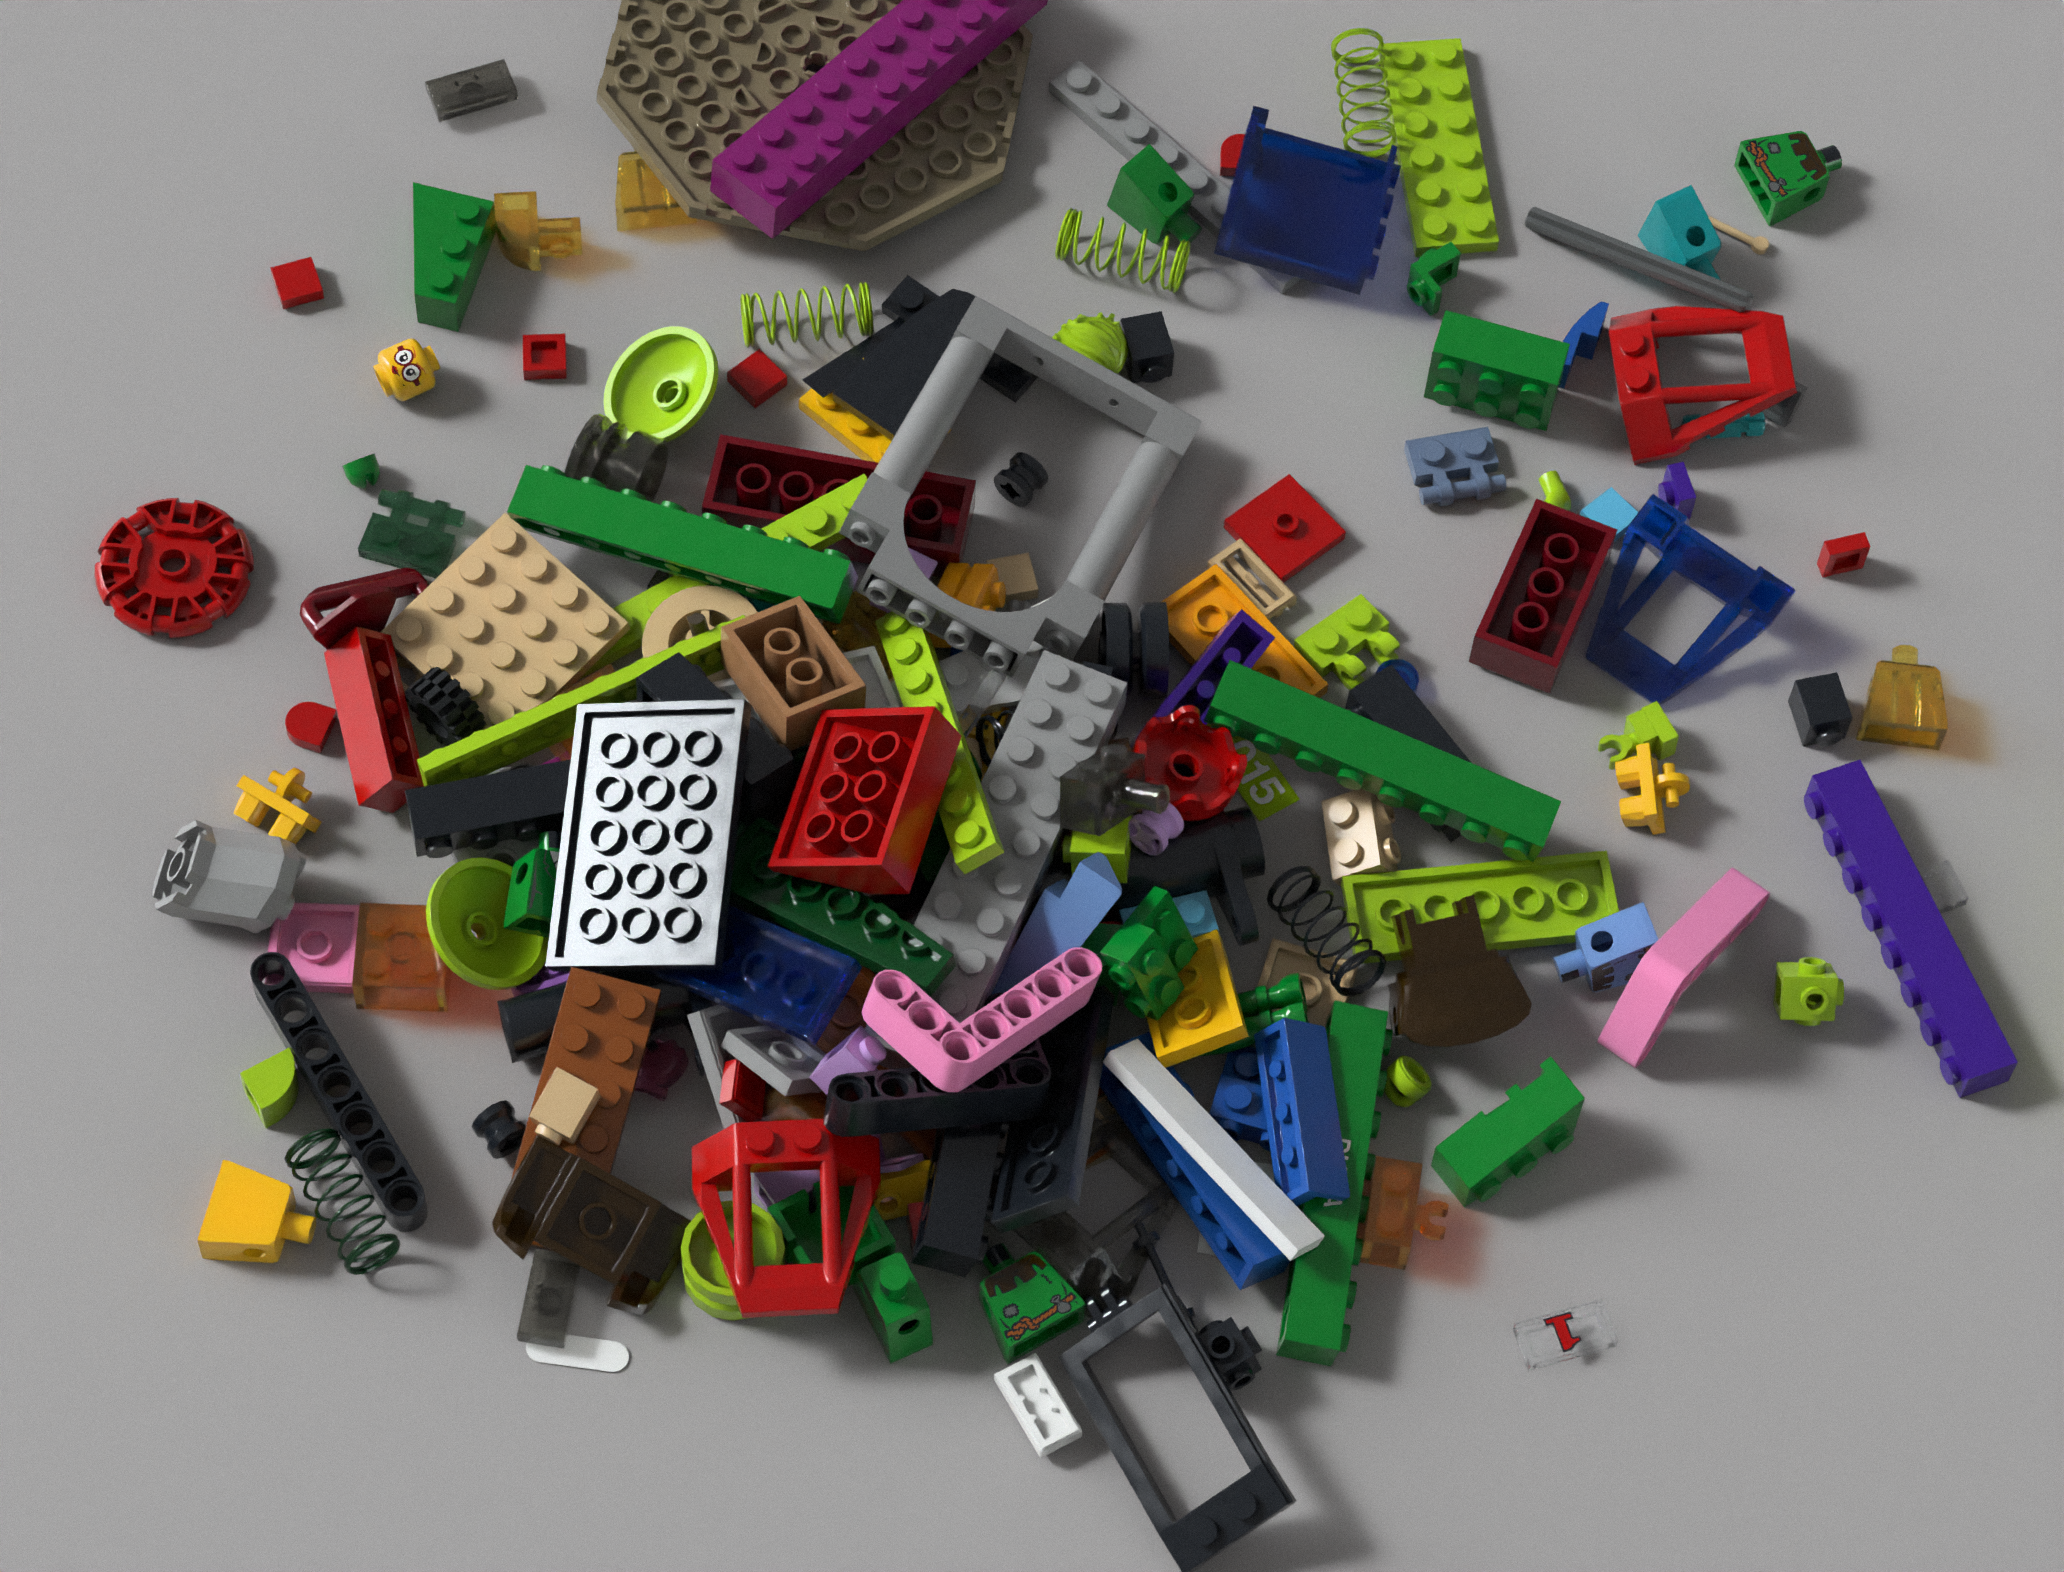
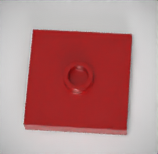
[1223,474,1346,583]

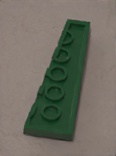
[730,816,956,997]

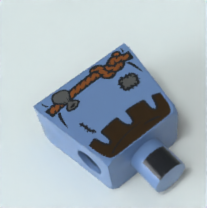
[1553,902,1659,992]

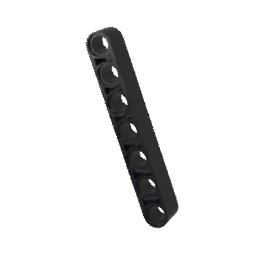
[250,952,428,1232]

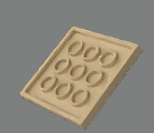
[381,513,630,730]

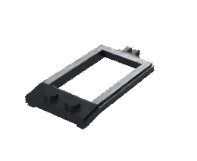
[1059,1284,1296,1572]

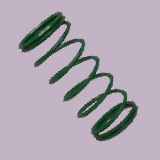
[284,1128,401,1275]

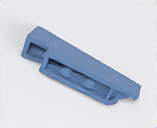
[991,852,1122,995]

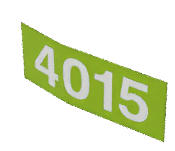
[1207,723,1300,822]

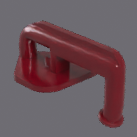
[300,568,429,650]

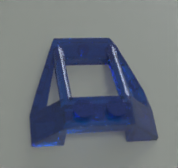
[1585,493,1796,705]

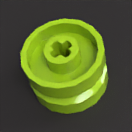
[681,1200,785,1321]

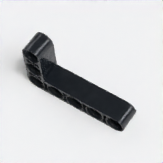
[823,993,1051,1137]

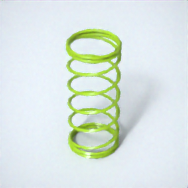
[1331,28,1397,158]
[1055,208,1191,293]
[740,282,873,348]

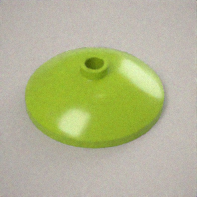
[604,326,719,446]
[426,857,549,990]

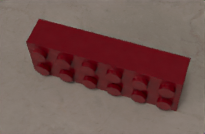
[702,434,976,577]

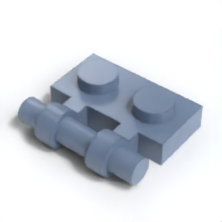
[1404,427,1507,506]

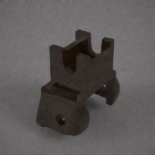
[1388,895,1532,1047]

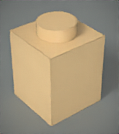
[529,1067,601,1146]

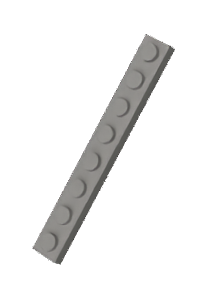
[1049,59,1313,294]

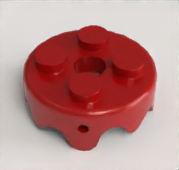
[1128,705,1248,821]

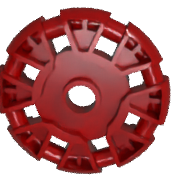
[94,498,254,638]

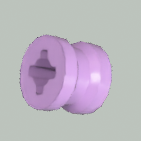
[1129,797,1184,856]

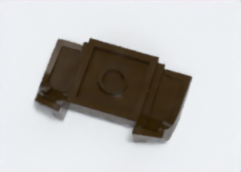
[492,1135,691,1315]

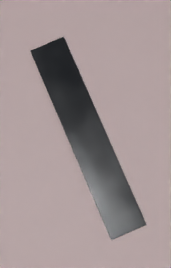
[802,320,903,398]

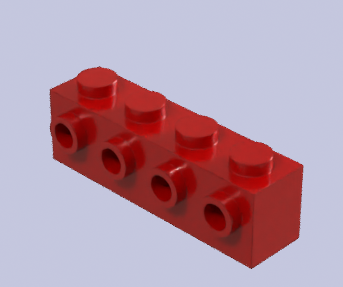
[324,626,424,813]

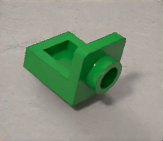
[1407,242,1461,316]

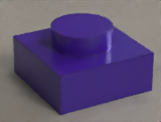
[1658,462,1697,523]

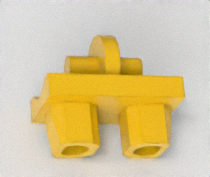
[1615,743,1690,835]
[234,768,322,845]

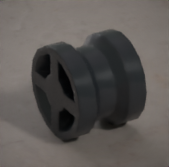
[994,452,1048,507]
[471,1100,526,1159]

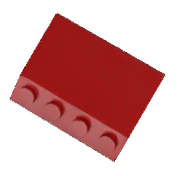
[768,706,962,894]

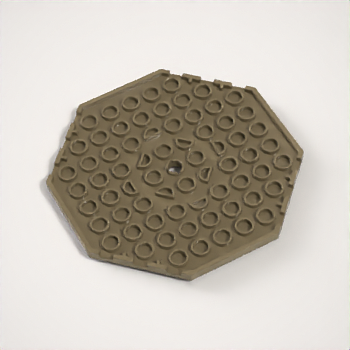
[597,0,1033,252]

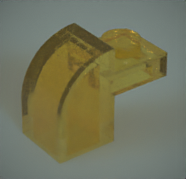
[494,191,582,271]

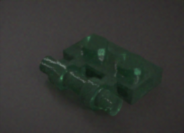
[358,489,466,578]

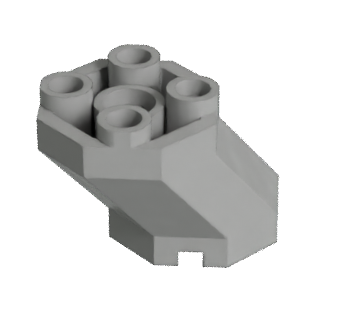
[152,820,306,934]

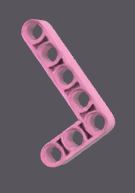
[1597,867,1771,1068]
[862,947,1103,1092]

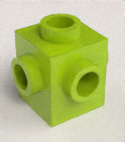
[1773,957,1844,1026]

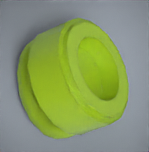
[1384,1055,1432,1108]

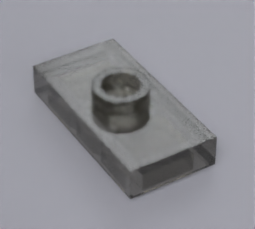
[425,59,518,122]
[517,1249,581,1348]

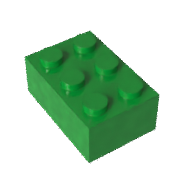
[1424,310,1570,431]

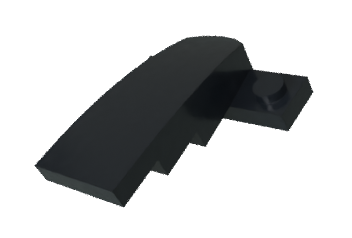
[832,275,1038,441]

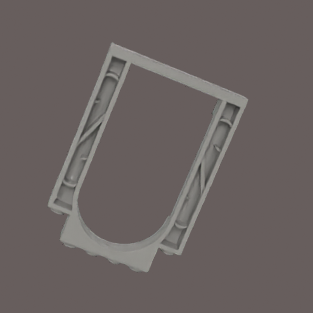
[839,296,1202,677]

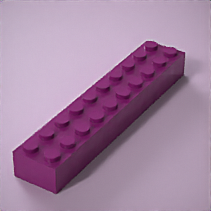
[710,0,1048,239]

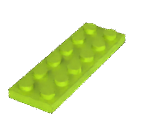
[1379,38,1499,257]
[1341,850,1619,964]

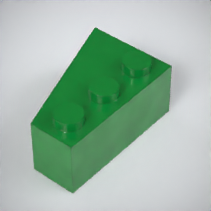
[413,182,497,332]
[1431,1056,1585,1207]

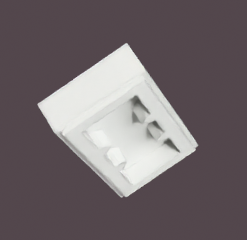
[994,1353,1082,1458]

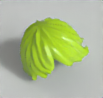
[1052,312,1128,374]

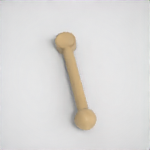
[1708,215,1769,255]

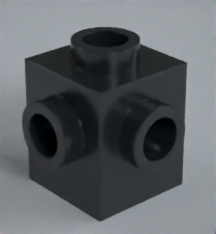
[1198,1317,1262,1391]

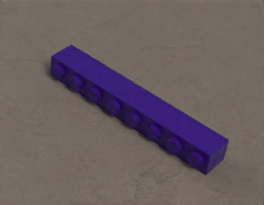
[1804,760,2018,1098]

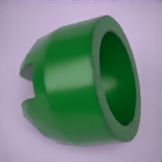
[342,453,380,489]

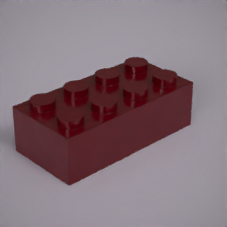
[1469,499,1618,693]

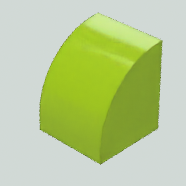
[240,1047,299,1128]

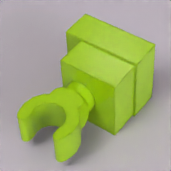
[1598,701,1679,770]

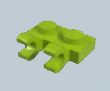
[1294,594,1400,690]

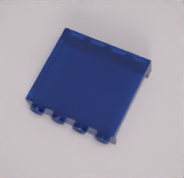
[1214,106,1401,295]

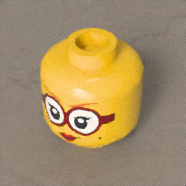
[373,338,440,401]

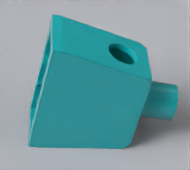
[1637,185,1722,280]

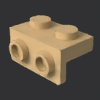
[1321,789,1401,886]

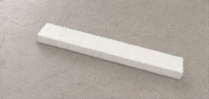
[1103,1039,1325,1261]

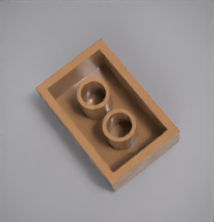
[721,596,866,751]

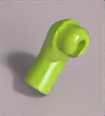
[1538,470,1571,511]

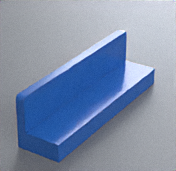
[1254,1018,1350,1206]

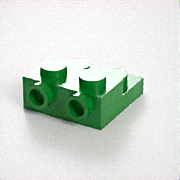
[1100,886,1198,1021]

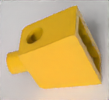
[197,1160,316,1263]

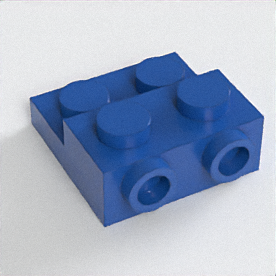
[1209,1047,1270,1151]

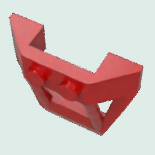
[1609,306,1797,465]
[692,1119,881,1318]

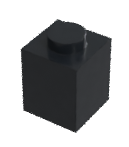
[1120,311,1174,383]
[1788,672,1853,746]

